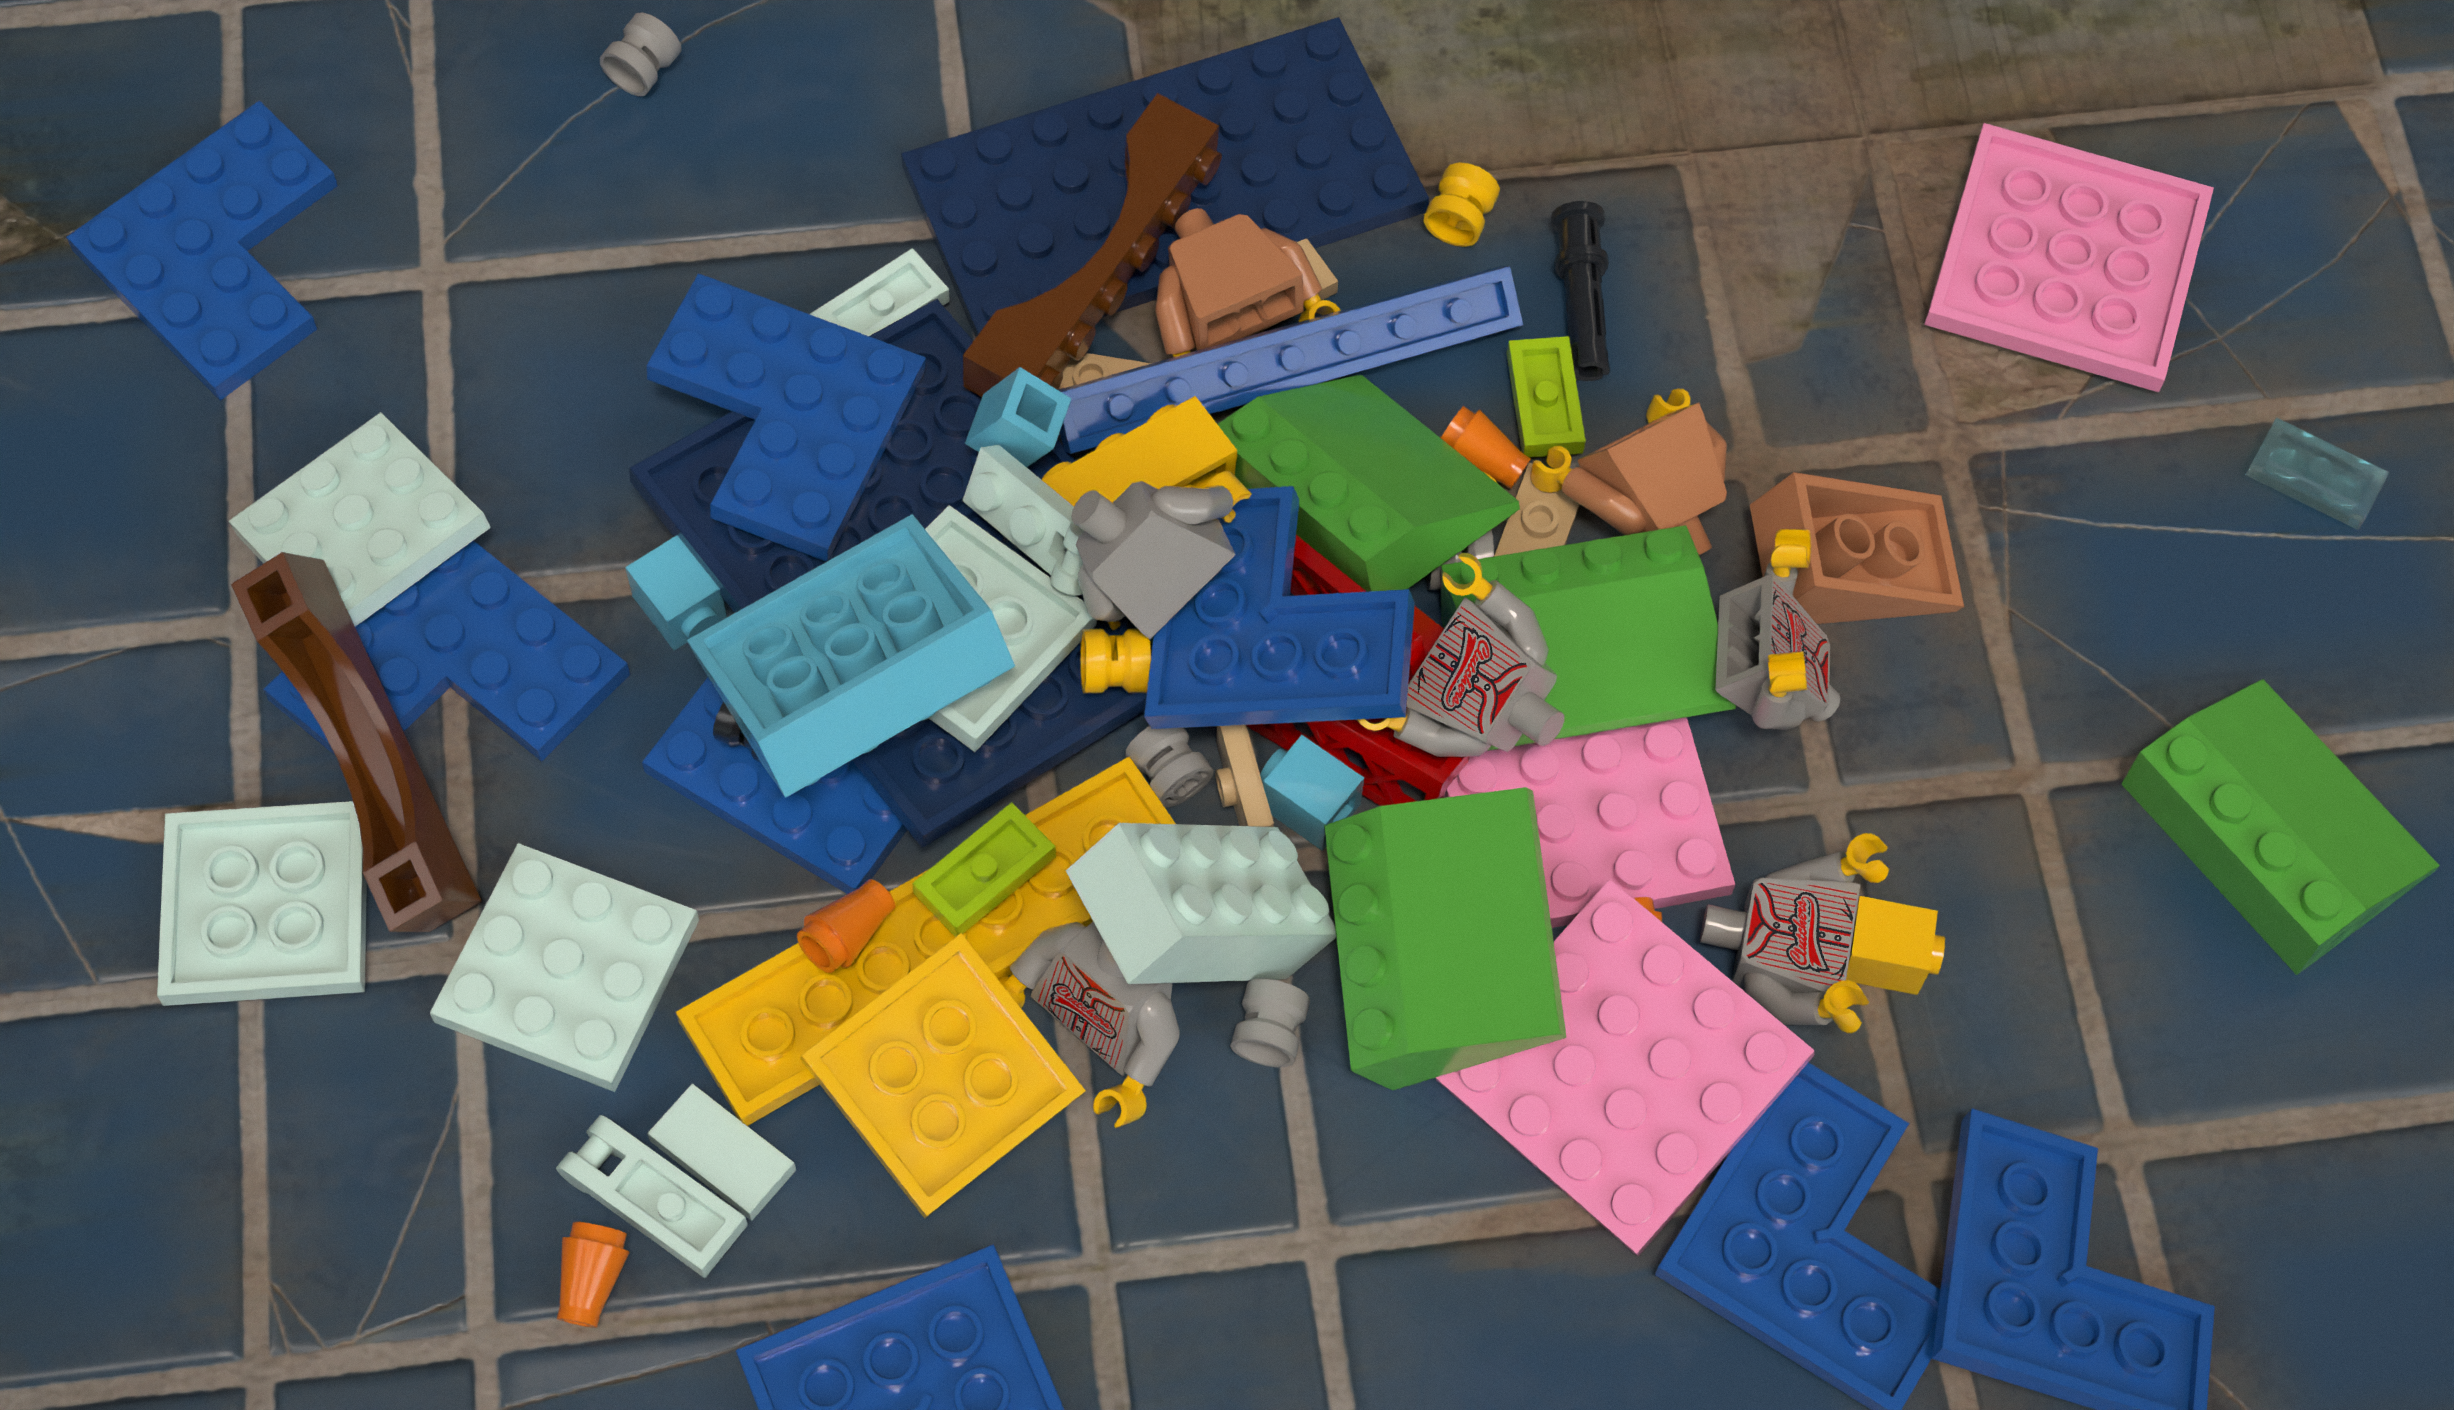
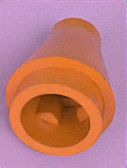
[1441,406,1531,489]
[797,879,895,973]
[557,1222,630,1328]

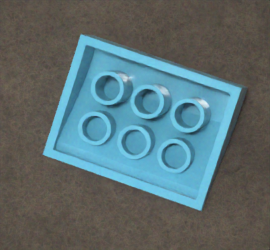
[687,514,1015,798]

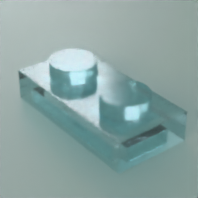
[2246,417,2389,530]

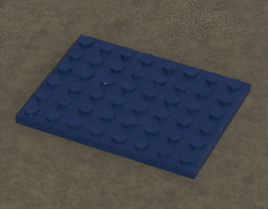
[629,299,1152,848]

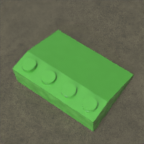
[1218,374,1520,592]
[1441,525,1736,751]
[2121,679,2440,975]
[1324,787,1567,1090]

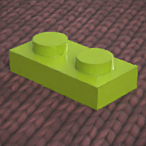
[1506,336,1586,457]
[912,802,1056,937]

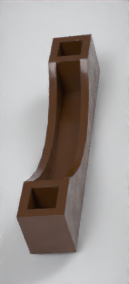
[963,93,1222,397]
[231,552,482,932]

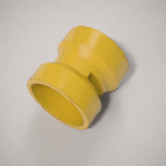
[1423,162,1500,247]
[1080,629,1151,693]

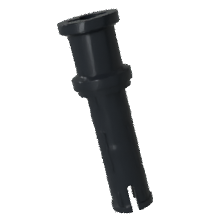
[1551,201,1610,381]

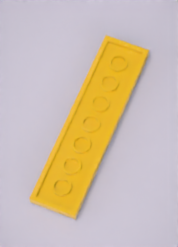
[676,756,1176,1126]

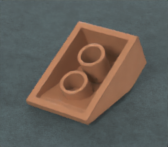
[1750,472,1964,624]

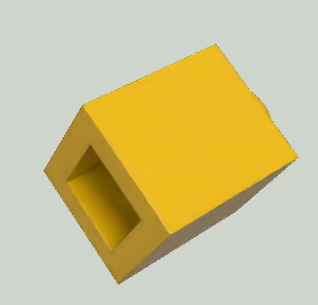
[1846,896,1945,995]

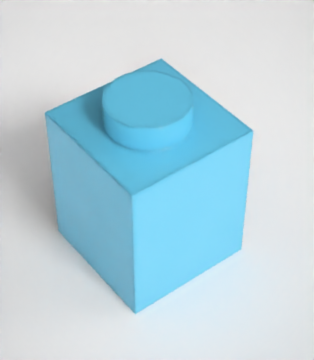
[965,367,1072,467]
[625,535,727,651]
[1260,735,1364,851]

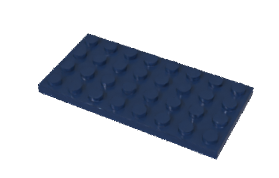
[901,17,1429,338]

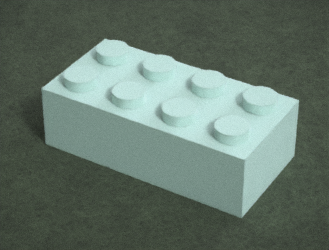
[1066,823,1336,984]

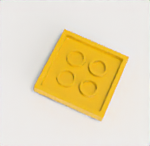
[800,933,1086,1219]

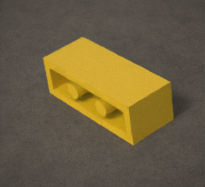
[1042,396,1237,506]

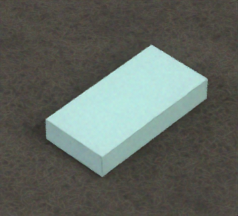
[647,1084,796,1221]

